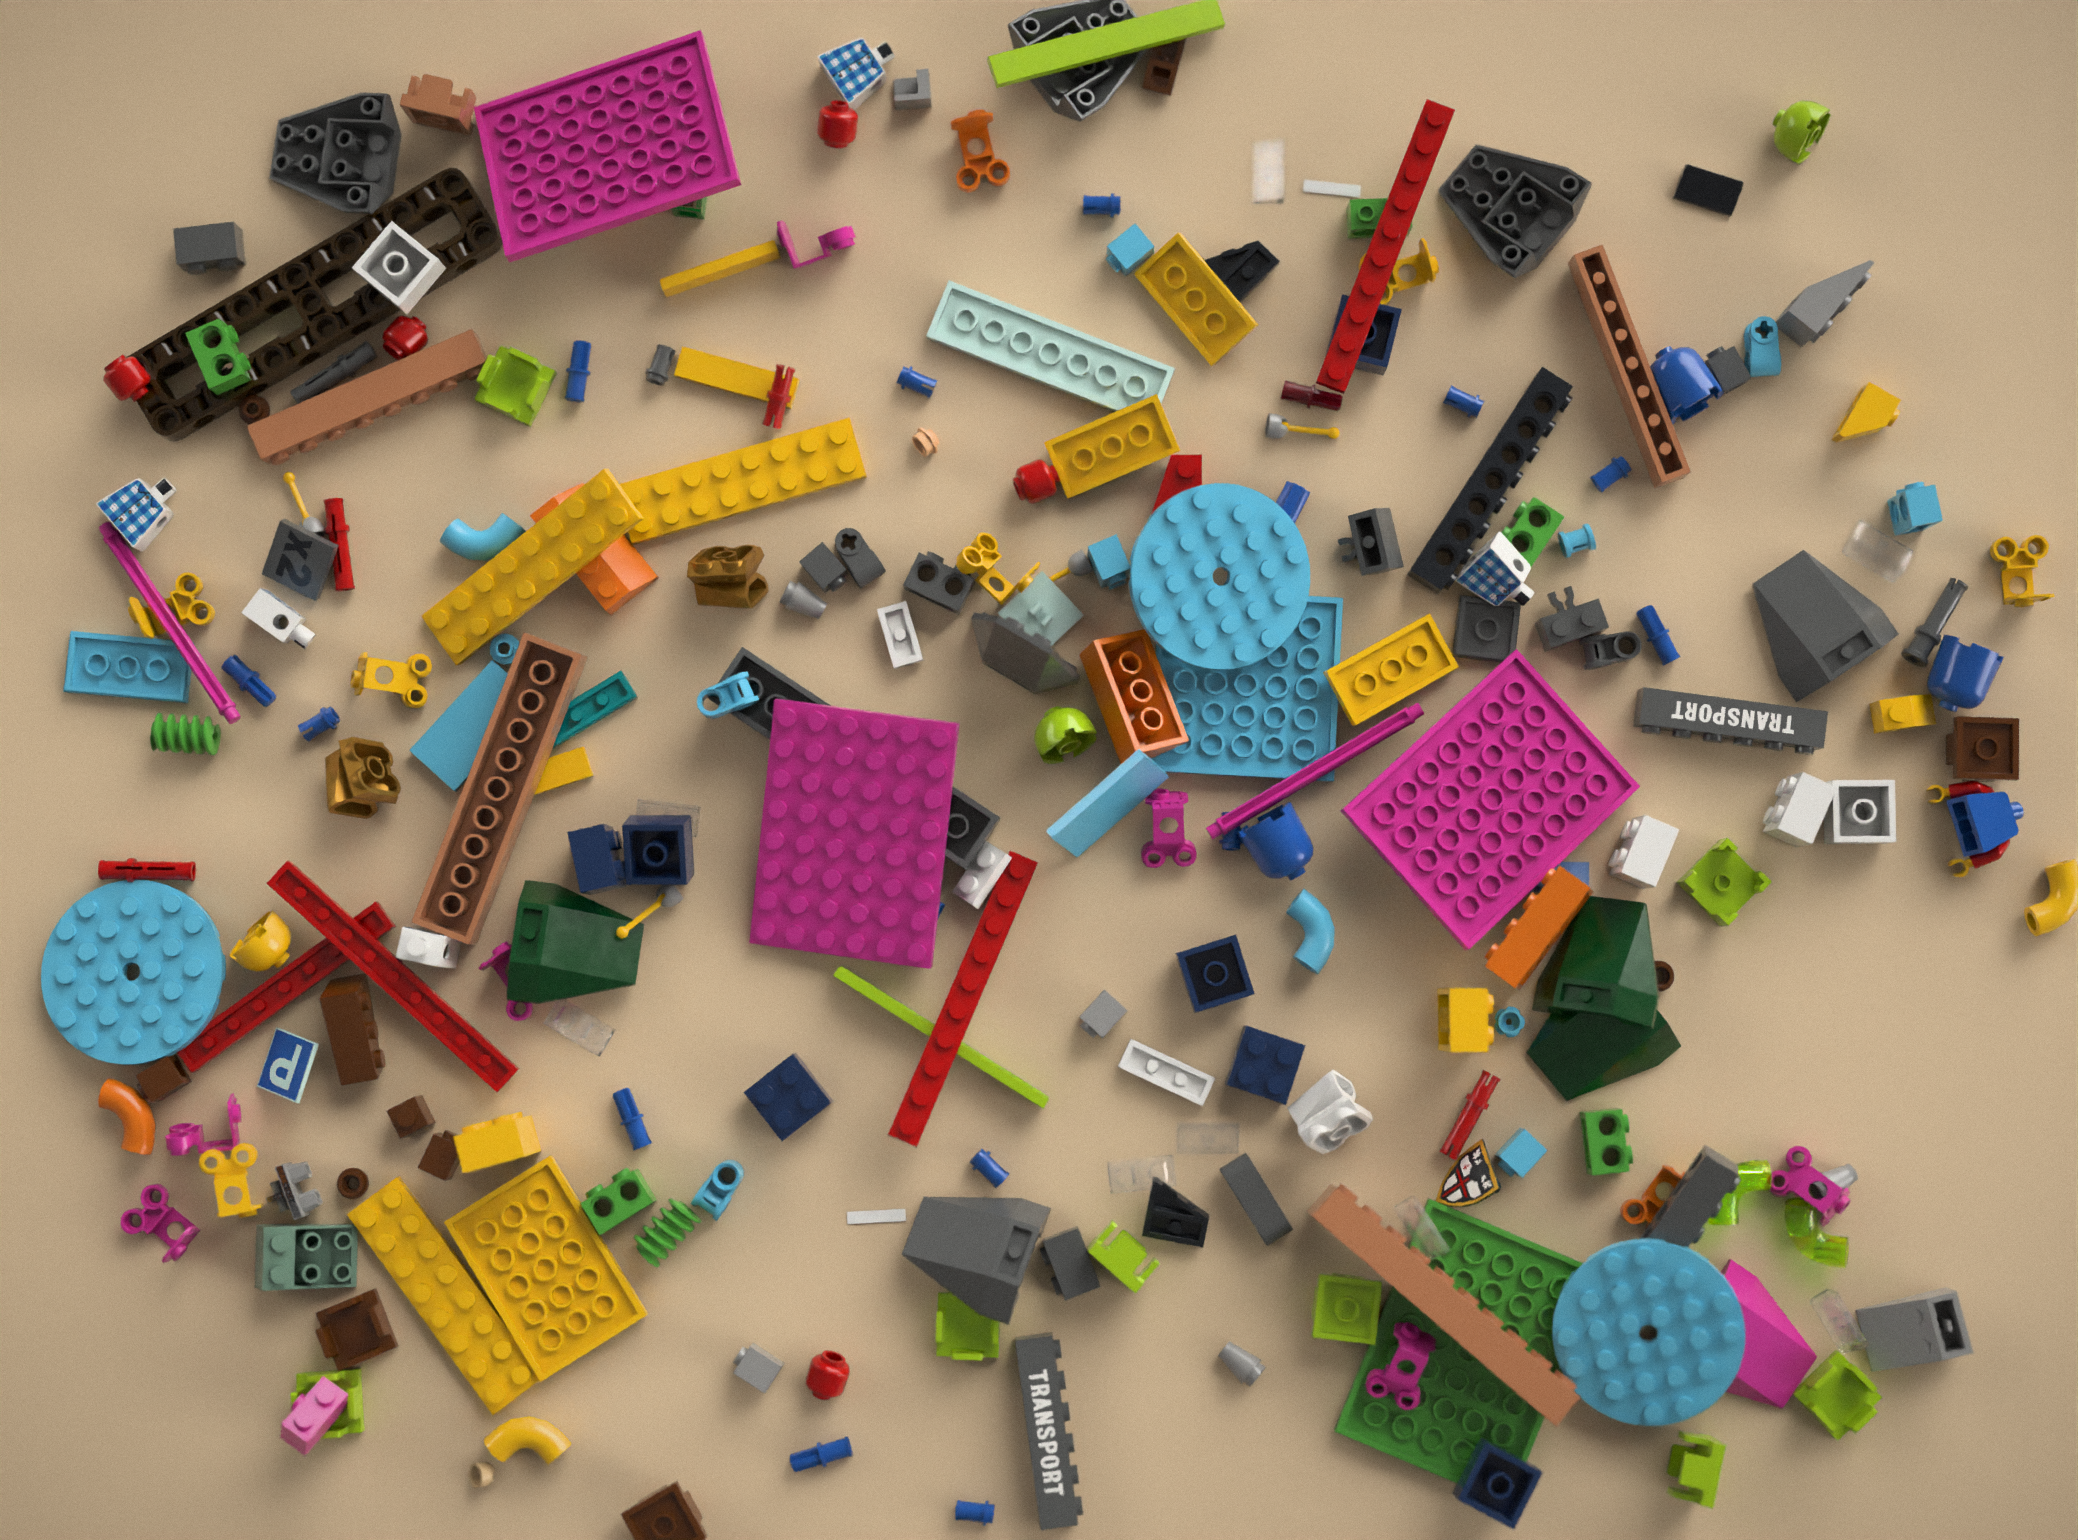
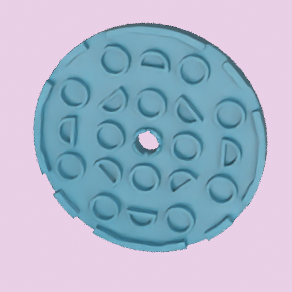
[1129,483,1310,669]
[41,880,226,1065]
[1552,1238,1746,1426]

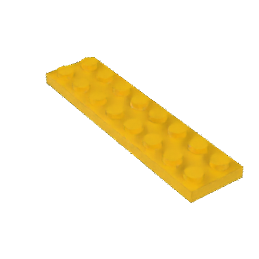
[619,417,867,545]
[421,469,644,665]
[347,1176,539,1415]

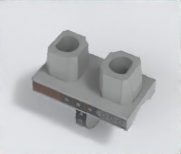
[266,1162,323,1220]

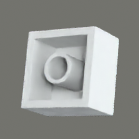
[352,221,446,315]
[1763,772,1837,847]
[1824,780,1896,844]
[1608,815,1679,889]

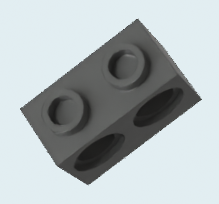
[903,551,975,615]

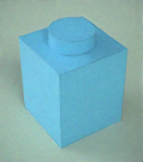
[1106,224,1154,276]
[1495,1128,1548,1178]

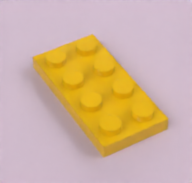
[1134,233,1258,366]
[1044,394,1181,499]
[1323,613,1459,726]

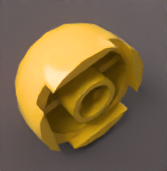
[229,910,291,972]

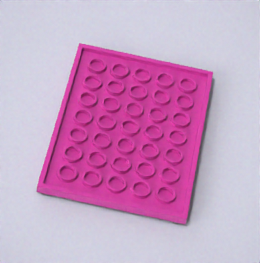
[474,30,741,262]
[1340,649,1640,951]
[749,699,960,969]

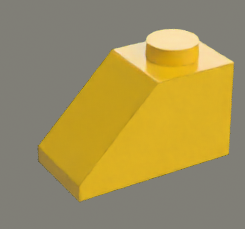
[1831,382,1901,443]
[1869,694,1936,734]

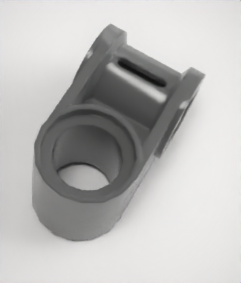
[835,528,886,588]
[1579,631,1642,670]

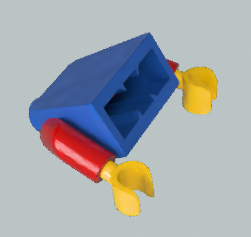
[1926,781,2024,877]

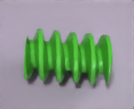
[150,713,221,755]
[633,1198,702,1268]

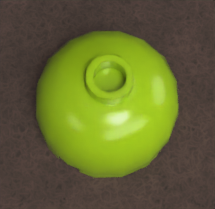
[1772,101,1831,165]
[1034,706,1097,764]

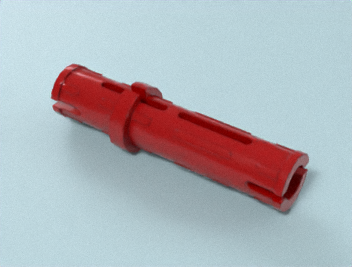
[323,498,355,591]
[98,858,196,882]
[1439,1070,1501,1161]

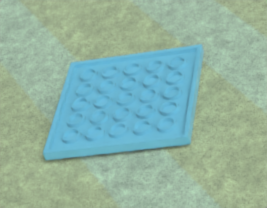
[1151,596,1343,782]

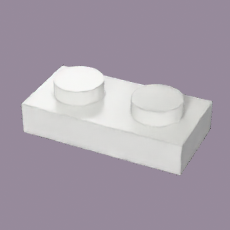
[877,601,924,669]
[952,841,1012,909]

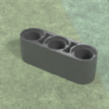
[1220,1153,1293,1246]

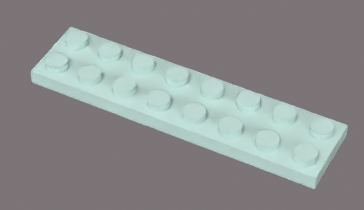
[926,280,1175,412]

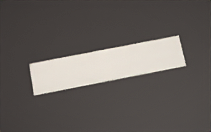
[1303,180,1361,197]
[847,1209,906,1224]

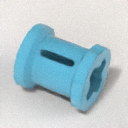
[1557,523,1596,558]

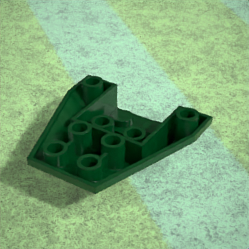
[506,880,644,1004]
[1532,896,1659,1028]

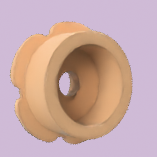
[912,428,939,457]

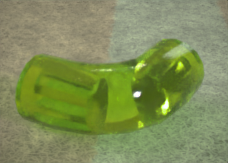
[1707,1160,1772,1225]
[1784,1197,1849,1268]

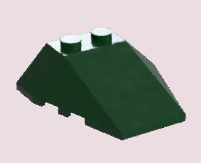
[1526,1010,1681,1101]

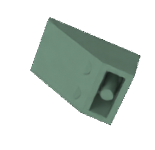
[255,1224,358,1291]

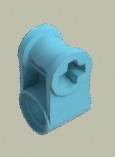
[1744,316,1781,377]
[697,672,759,719]
[691,1160,744,1221]

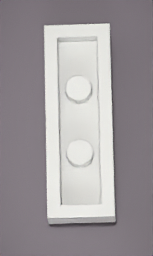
[1118,1039,1215,1106]

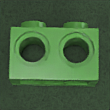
[1346,198,1412,239]
[185,318,251,395]
[1501,497,1564,567]
[1580,1108,1633,1175]
[580,1167,657,1235]

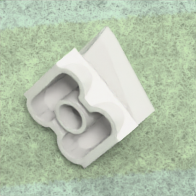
[1288,1070,1373,1154]

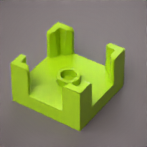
[1676,838,1772,926]

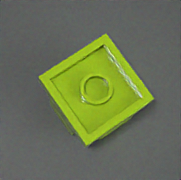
[474,345,557,427]
[1087,1220,1160,1294]
[1311,1273,1382,1345]
[936,1292,1000,1360]
[1792,1350,1882,1440]
[291,1368,365,1439]
[1667,1430,1726,1509]

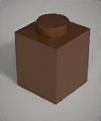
[136,1055,192,1102]
[387,1095,436,1139]
[417,1130,460,1181]

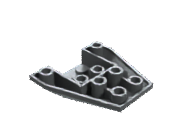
[1008,0,1149,122]
[269,93,402,214]
[1438,144,1592,278]
[1752,550,1899,702]
[971,612,1080,694]
[902,1197,1051,1325]

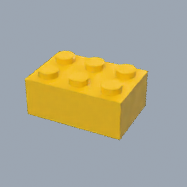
[1437,988,1494,1052]
[453,1112,541,1173]

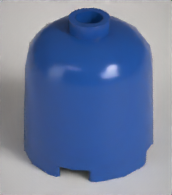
[1650,346,1724,425]
[1927,635,2004,713]
[1237,802,1314,881]

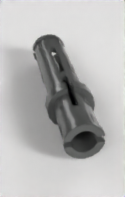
[290,341,378,404]

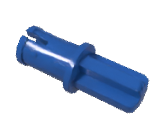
[564,340,591,402]
[1637,605,1680,666]
[221,655,276,707]
[613,1088,652,1151]
[790,1436,853,1472]

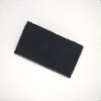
[1673,164,1744,216]

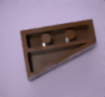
[319,973,386,1086]

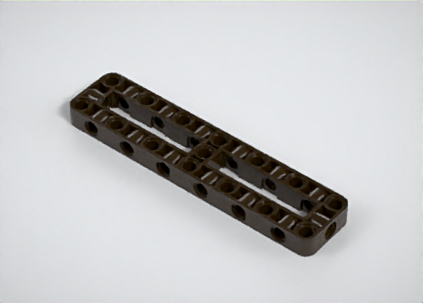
[126,168,503,441]

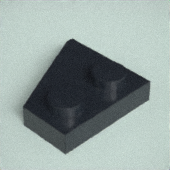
[1202,240,1280,302]
[1142,1177,1209,1247]

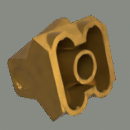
[687,545,769,609]
[325,737,401,819]

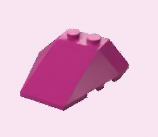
[1720,1259,1817,1409]

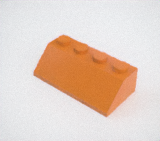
[530,483,659,615]
[1079,629,1189,764]
[1484,866,1593,991]

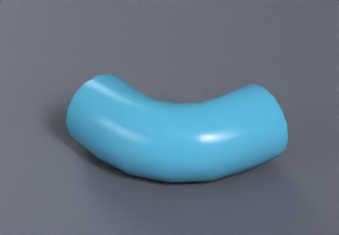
[440,513,526,561]
[1286,888,1335,974]

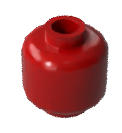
[817,100,858,148]
[382,316,428,360]
[103,355,151,402]
[1012,459,1060,504]
[805,1351,850,1400]

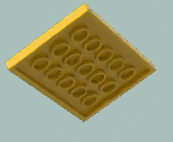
[444,1155,648,1382]

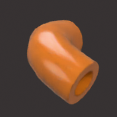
[98,1078,156,1155]

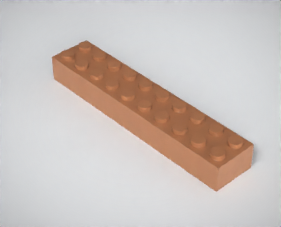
[411,633,588,945]
[1307,1183,1581,1426]

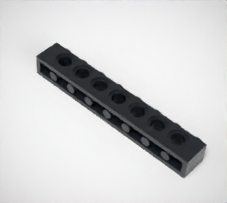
[1407,367,1573,594]

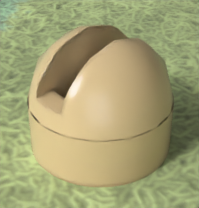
[469,1462,495,1488]

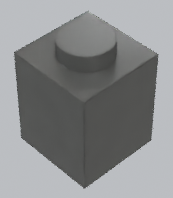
[1705,346,1751,396]
[799,542,848,593]

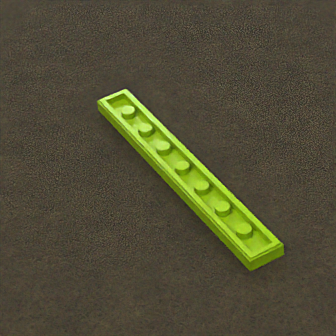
[987,0,1225,88]
[833,966,1049,1109]

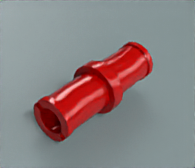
[762,364,796,429]

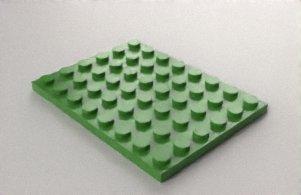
[1334,1198,1583,1483]

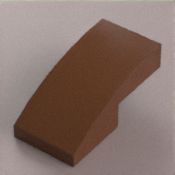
[1142,39,1186,96]

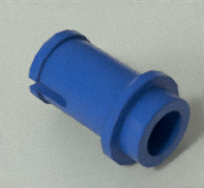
[1083,193,1121,218]
[897,366,937,398]
[1443,385,1484,418]
[1590,456,1632,492]
[298,706,340,742]
[1219,812,1243,851]
[970,1149,1009,1188]
[955,1500,995,1526]

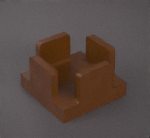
[1946,716,2019,782]
[315,1288,399,1371]
[621,1481,708,1540]

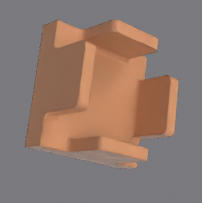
[400,74,476,136]

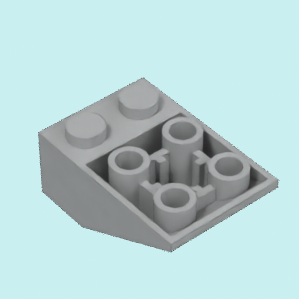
[1775,260,1874,347]
[1855,1287,1973,1372]

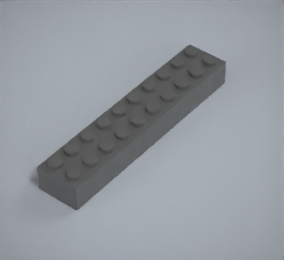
[708,647,1000,870]

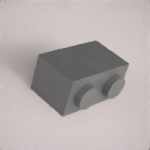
[173,221,246,275]
[1039,1226,1100,1301]

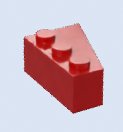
[1152,455,1202,513]

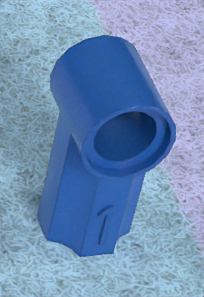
[1276,481,1310,523]

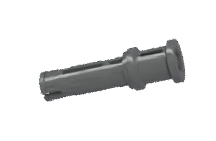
[1901,578,1968,667]

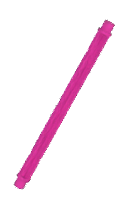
[98,522,241,724]
[1206,703,1424,840]

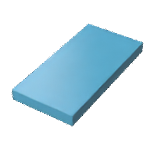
[63,631,195,703]
[409,660,508,792]
[1046,749,1169,857]

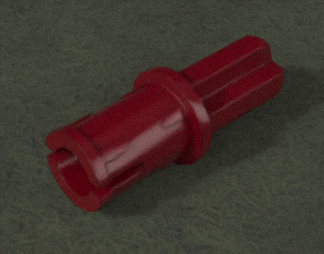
[1281,380,1343,411]

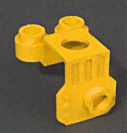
[1358,238,1439,305]
[956,532,1041,605]
[1990,535,2054,607]
[128,572,215,639]
[350,652,432,709]
[199,1143,264,1218]

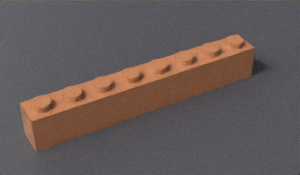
[1568,244,1691,489]
[247,329,487,465]

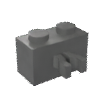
[1338,508,1404,576]
[1535,586,1609,651]

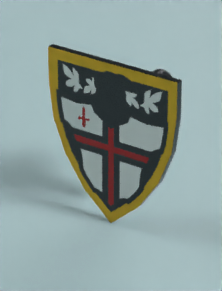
[1436,1139,1501,1207]

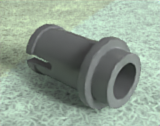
[645,344,676,386]

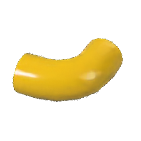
[2024,859,2078,936]
[484,1416,572,1465]

